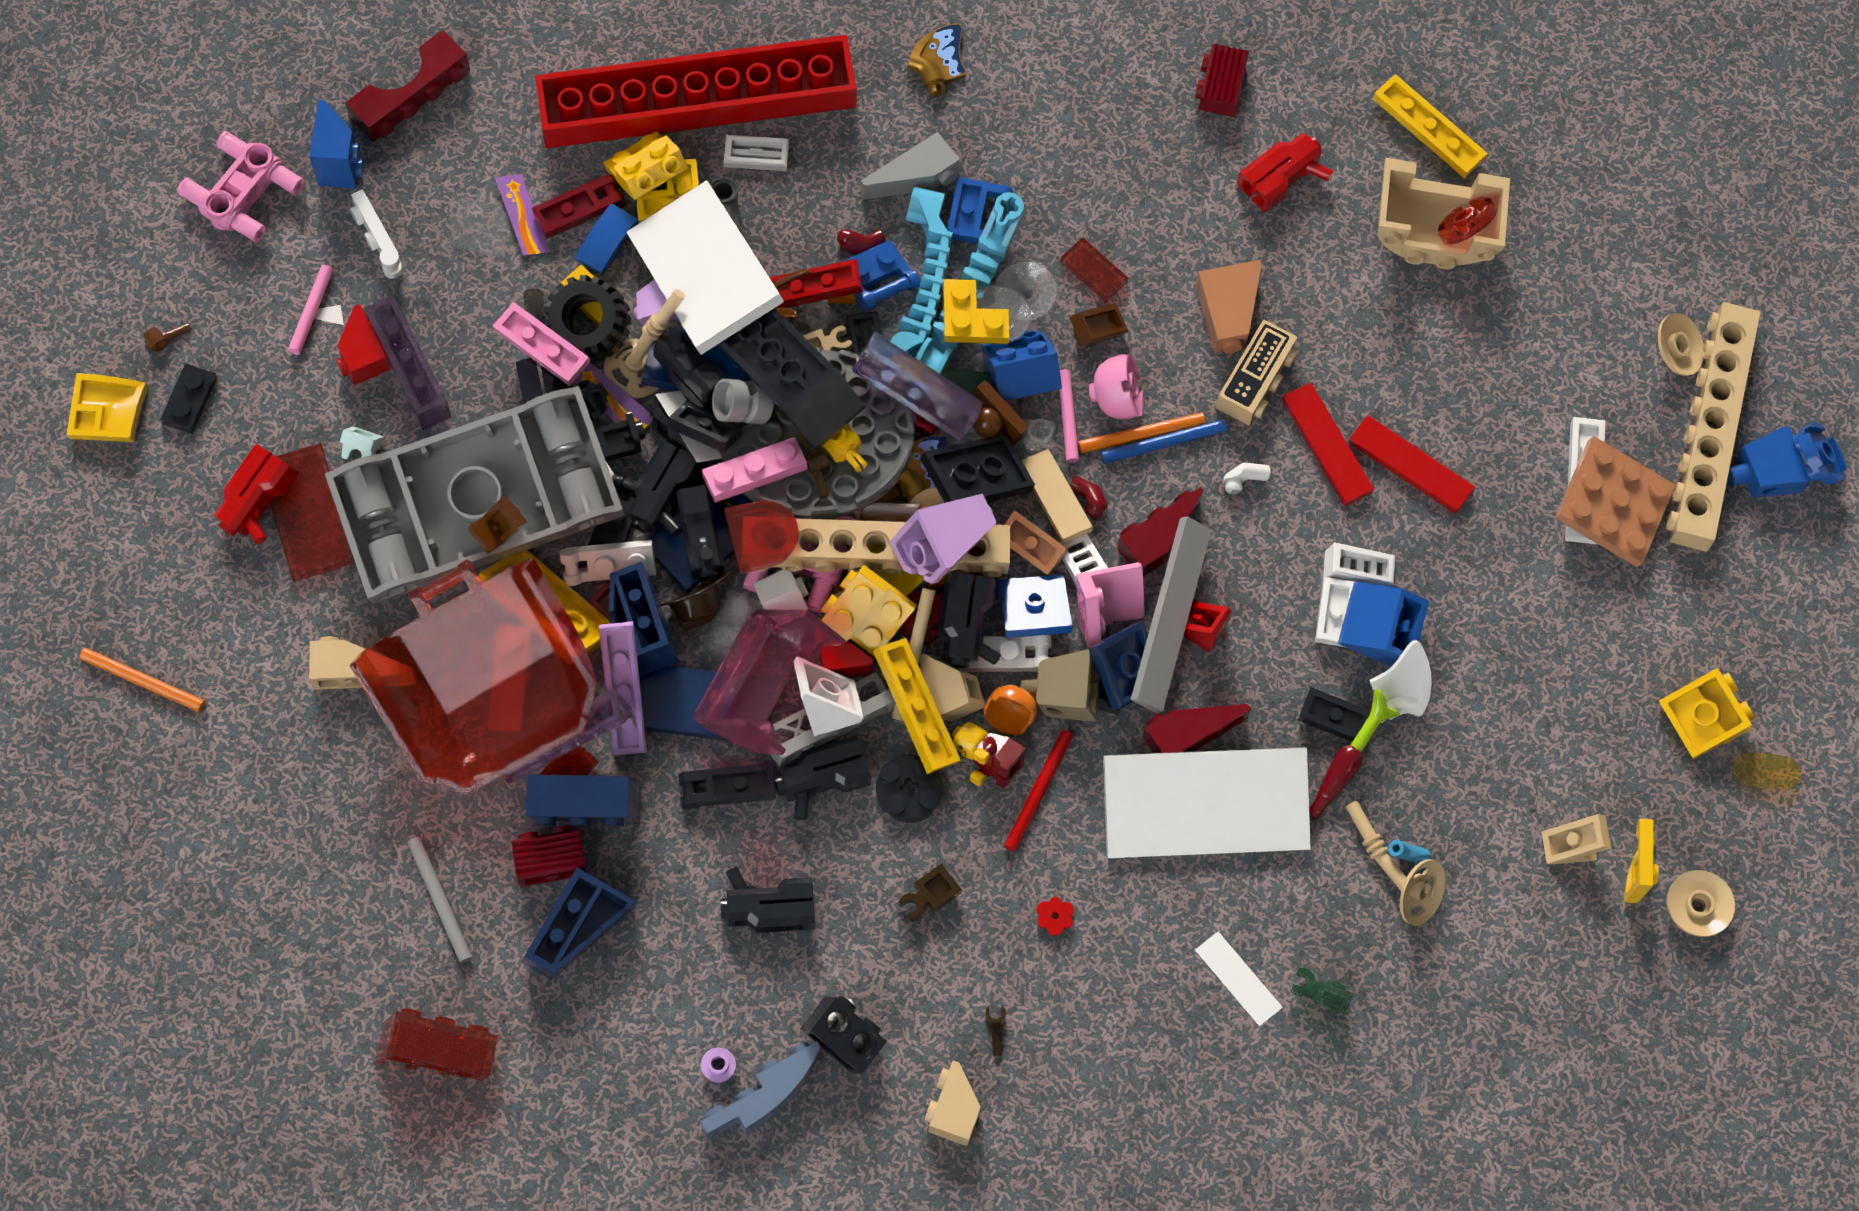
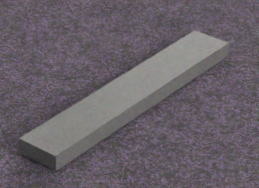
[1131,516,1212,713]

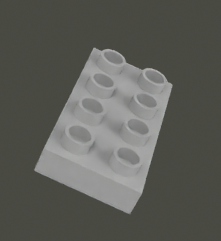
[325,385,625,604]

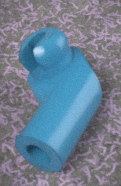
[1388,840,1432,872]

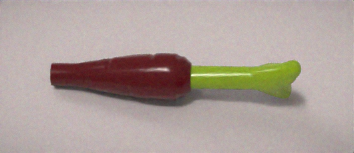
[1309,689,1400,820]

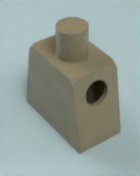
[1020,649,1100,722]

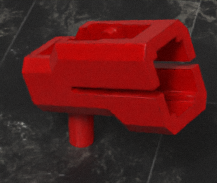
[1237,133,1334,213]
[214,443,299,545]

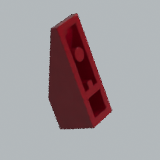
[1142,704,1251,754]

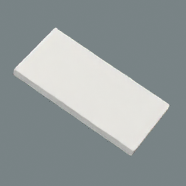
[627,180,784,355]
[1103,747,1311,858]

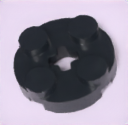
[876,755,943,823]

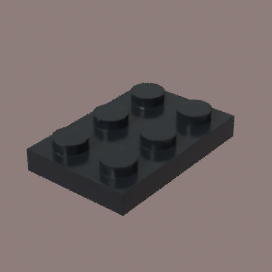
[920,433,1035,503]

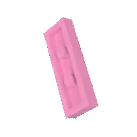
[493,302,590,386]
[702,437,807,503]

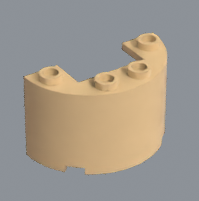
[1378,158,1510,270]

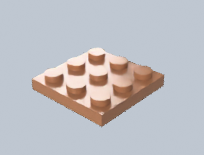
[1555,436,1675,567]

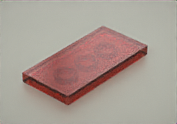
[270,443,356,582]

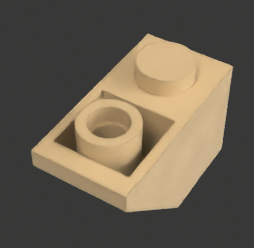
[919,654,985,722]
[925,1060,981,1146]

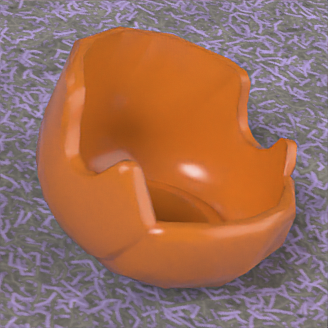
[983,684,1038,735]

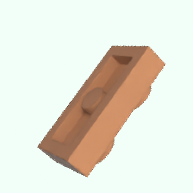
[1004,510,1069,575]

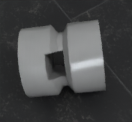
[712,379,774,424]

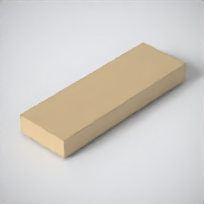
[1021,449,1092,544]

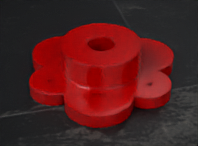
[1036,897,1074,936]

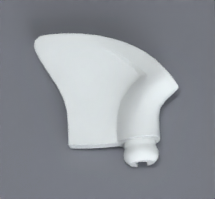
[1369,640,1432,723]

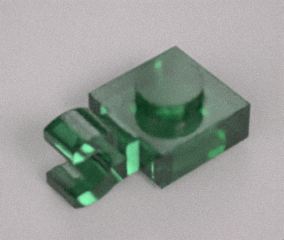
[1290,968,1354,1013]

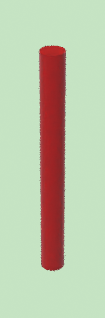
[1004,730,1073,852]

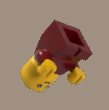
[952,722,1026,789]

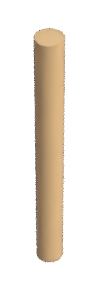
[892,588,936,721]

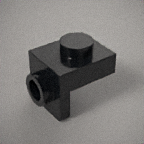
[595,411,646,462]

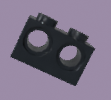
[800,996,887,1074]

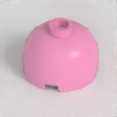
[1089,354,1144,420]

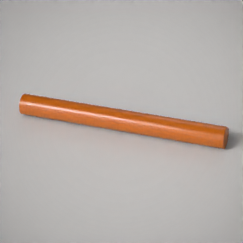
[1078,412,1205,454]
[79,647,205,713]

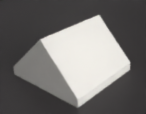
[794,657,864,736]

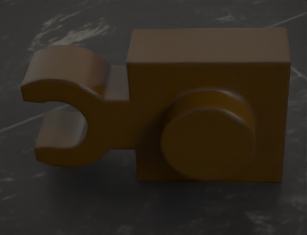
[898,863,962,922]

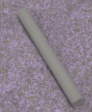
[407,837,473,964]

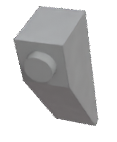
[860,132,960,199]

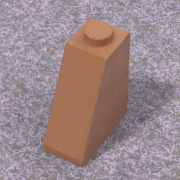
[1195,260,1262,354]

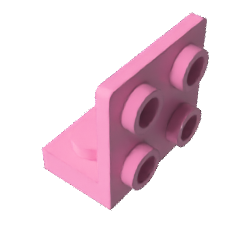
[1076,562,1145,648]

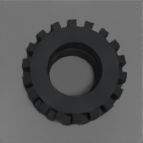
[544,275,632,361]

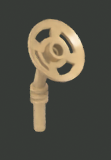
[604,289,685,399]
[1346,801,1446,926]

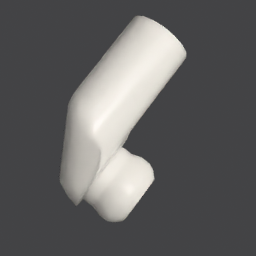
[1223,463,1270,494]

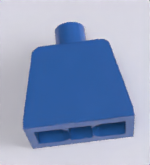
[1727,425,1812,498]

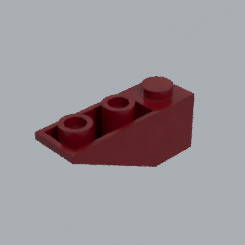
[1117,487,1203,576]

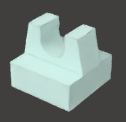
[340,426,384,460]

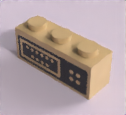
[1215,319,1298,426]

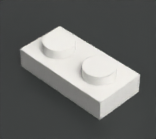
[1315,577,1354,648]

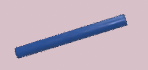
[1100,419,1227,464]

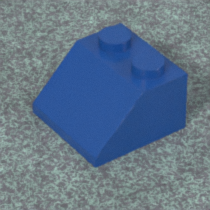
[309,100,364,189]

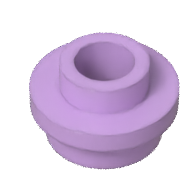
[701,1047,736,1083]

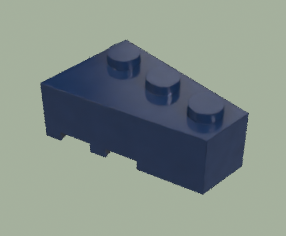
[609,561,679,677]
[522,868,637,980]

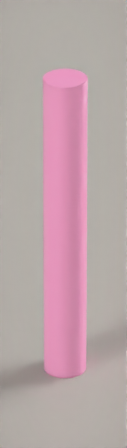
[288,265,333,355]
[1059,369,1079,463]

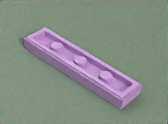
[599,621,647,756]

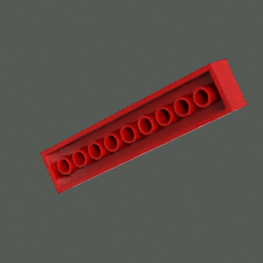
[535,34,857,149]

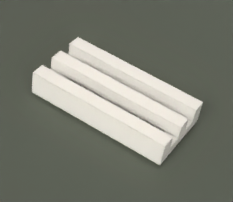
[724,135,789,171]

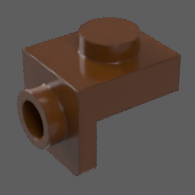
[468,496,527,553]

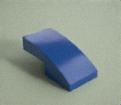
[575,204,638,276]

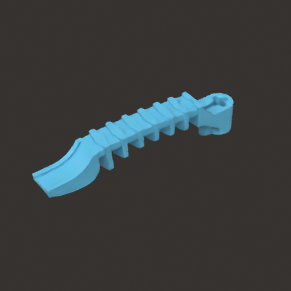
[885,186,953,381]
[904,192,1024,395]

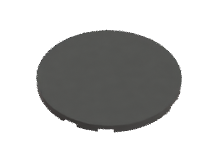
[719,347,914,519]

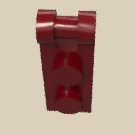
[532,175,626,239]

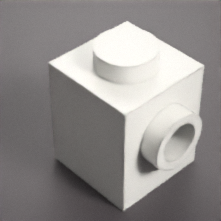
[753,570,809,626]

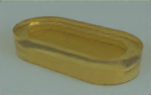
[1732,752,1801,791]

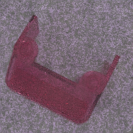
[694,609,845,755]

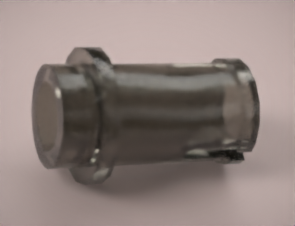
[523,289,547,324]

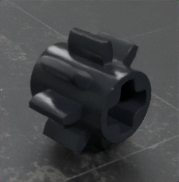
[574,380,609,420]

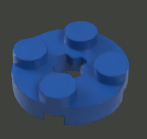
[1793,422,1847,486]

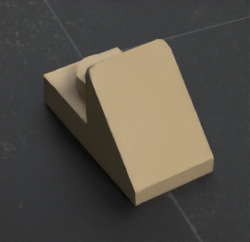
[1542,814,1611,865]

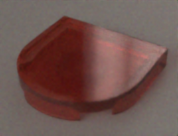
[724,500,799,574]

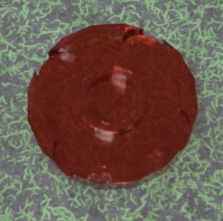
[1437,196,1498,245]

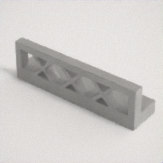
[759,672,896,768]

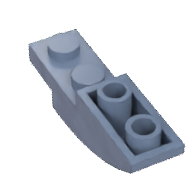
[701,1041,820,1140]

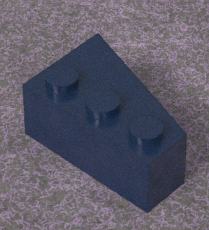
[526,775,642,827]

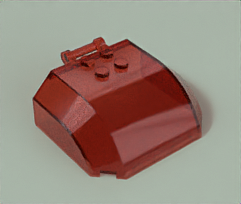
[350,558,598,795]

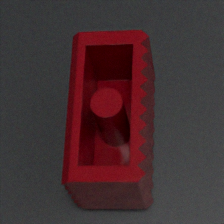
[1194,43,1249,117]
[511,826,587,887]

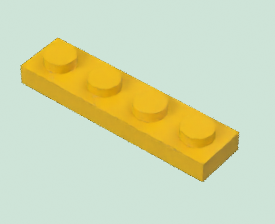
[1373,74,1488,179]
[873,638,960,774]

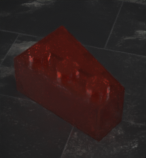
[374,1008,498,1081]

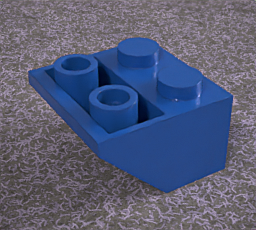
[981,330,1062,401]
[1337,582,1429,667]

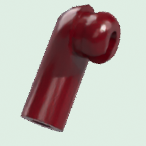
[837,229,886,255]
[1070,475,1108,518]

